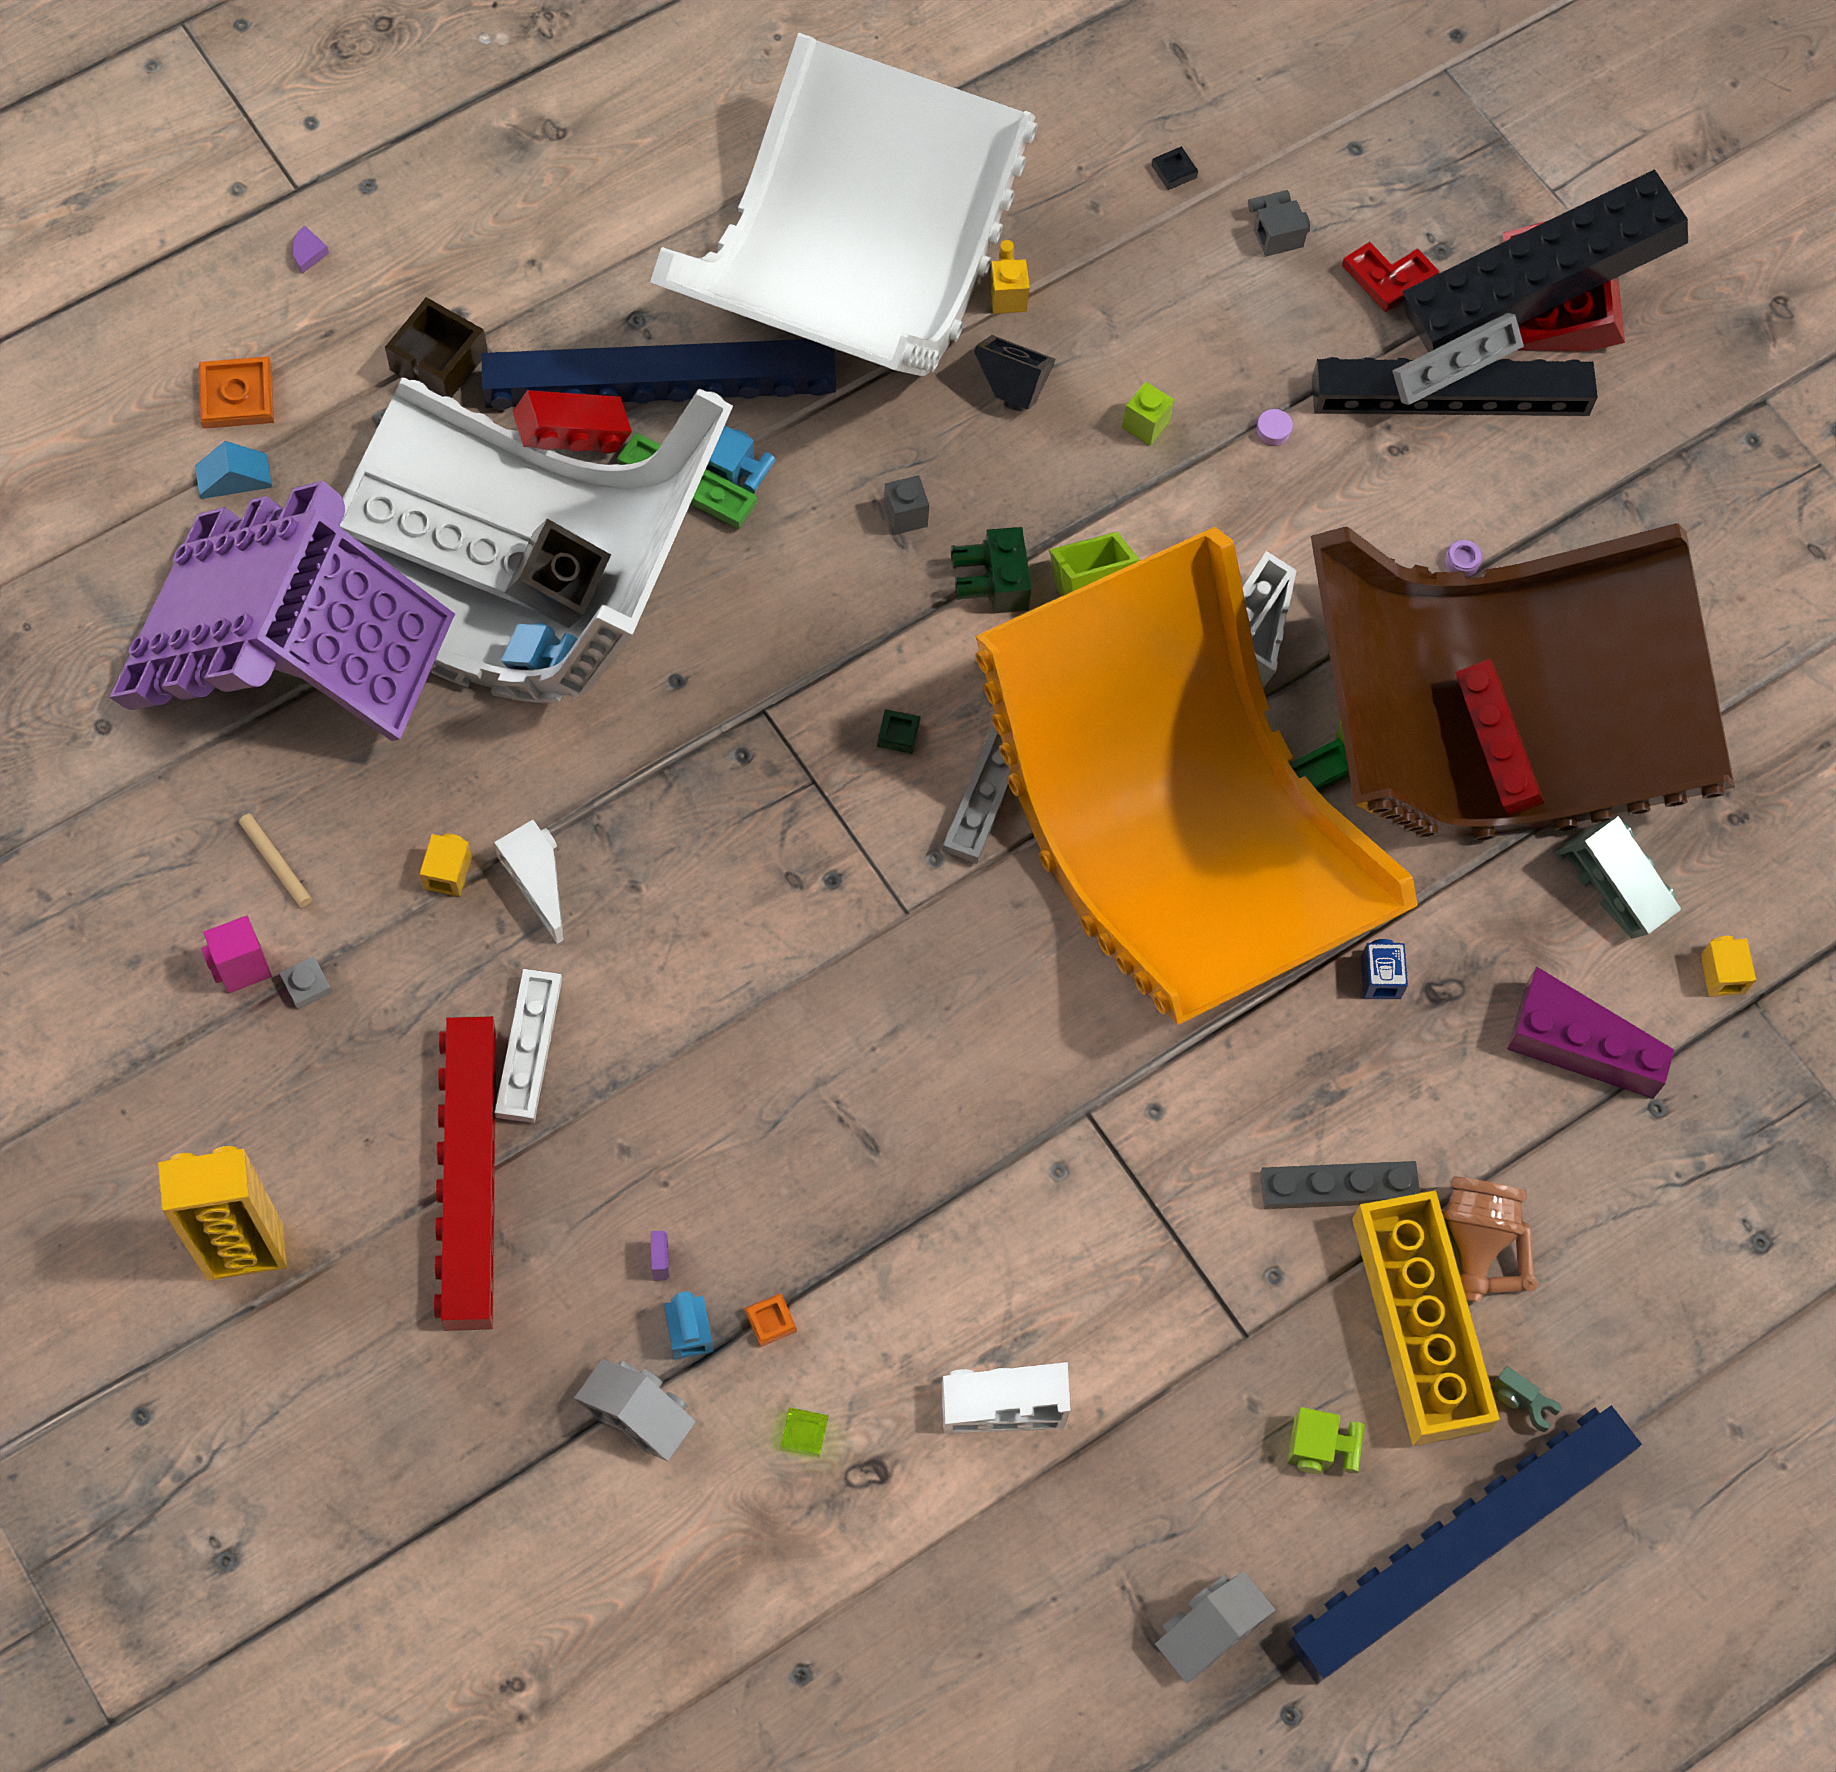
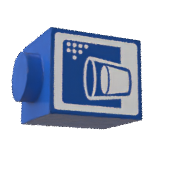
[1360,939,1408,999]

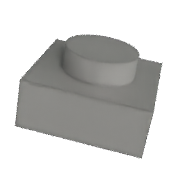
[279,956,332,1010]

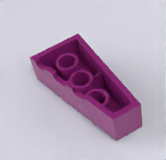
[1507,966,1674,1099]

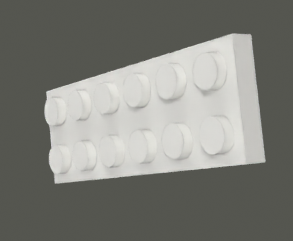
[339,463,538,612]

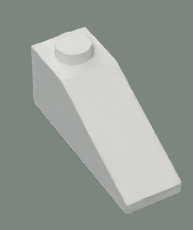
[494,820,564,944]

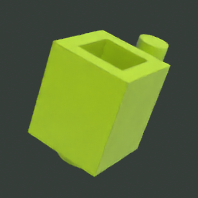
[1287,1407,1365,1474]

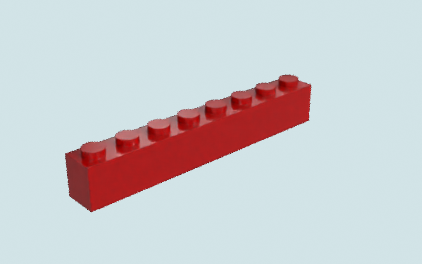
[434,1016,497,1331]

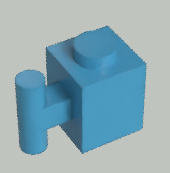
[706,426,776,494]
[501,623,577,670]
[664,1291,713,1360]

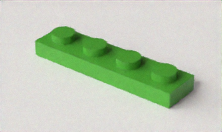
[617,432,758,529]

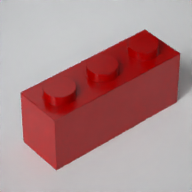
[512,390,632,453]

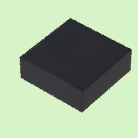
[1151,146,1198,190]

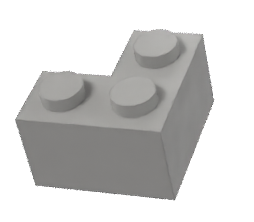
[574,1359,696,1461]
[1155,1571,1276,1684]

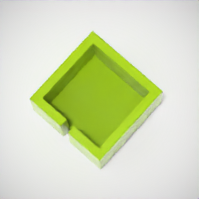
[1049,531,1140,596]

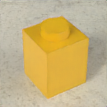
[420,833,472,897]
[1700,935,1756,997]

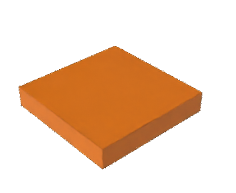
[199,356,274,429]

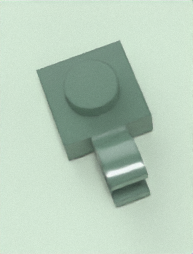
[1491,1366,1562,1432]

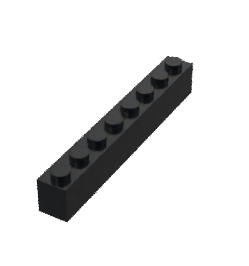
[1312,357,1598,416]

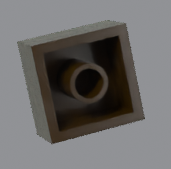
[505,518,611,628]

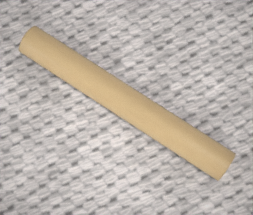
[239,814,312,908]

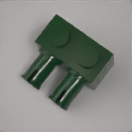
[951,527,1032,614]

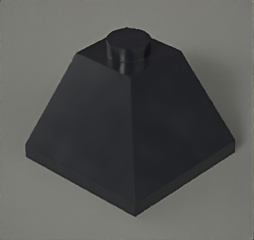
[974,335,1056,411]

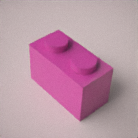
[201,915,272,993]

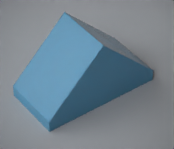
[195,441,272,499]

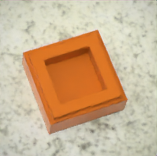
[744,1293,797,1347]

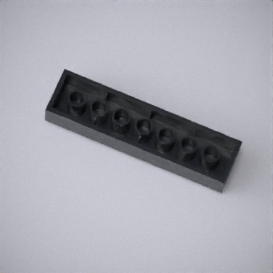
[1402,169,1688,352]

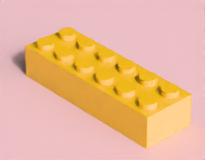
[158,1146,288,1281]
[1352,1190,1500,1446]

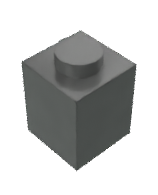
[884,475,929,535]

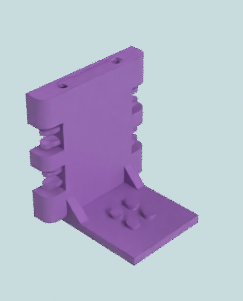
[109,481,455,741]

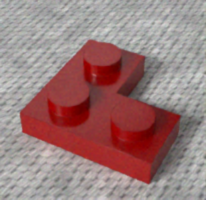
[1342,241,1440,313]

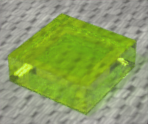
[780,1407,829,1458]

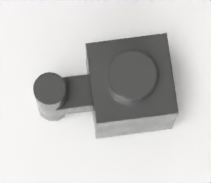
[1248,190,1310,257]

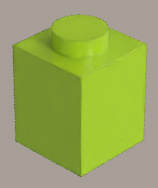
[1122,382,1175,446]

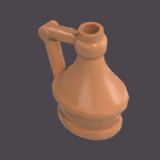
[1442,1176,1538,1302]

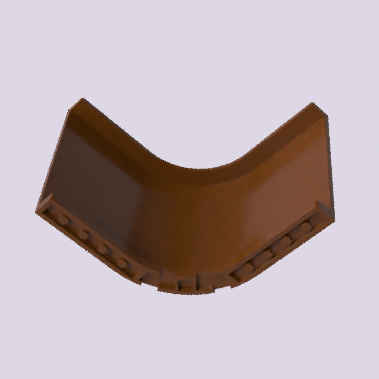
[1311,523,1735,841]

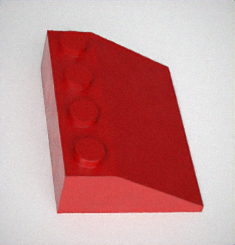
[1503,221,1625,351]

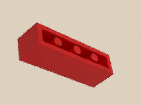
[1455,659,1545,816]

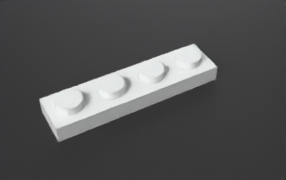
[495,969,562,1123]

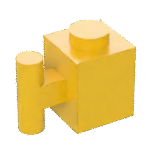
[989,240,1030,314]

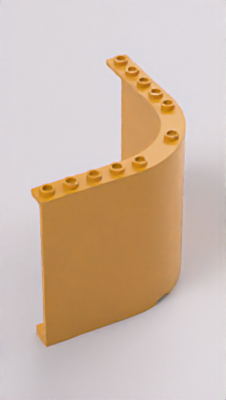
[975,527,1418,1025]

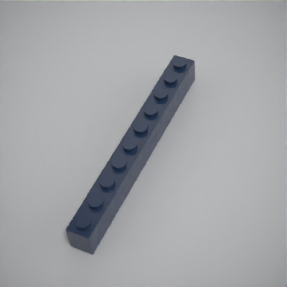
[481,339,836,410]
[1287,1405,1642,1684]

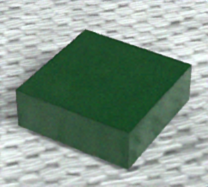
[877,709,921,754]

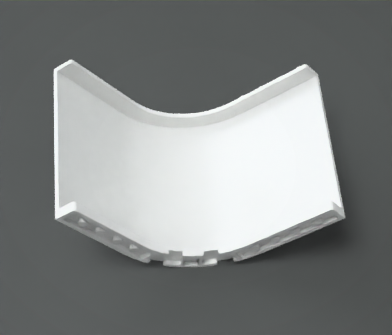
[650,33,1038,376]
[343,378,733,703]

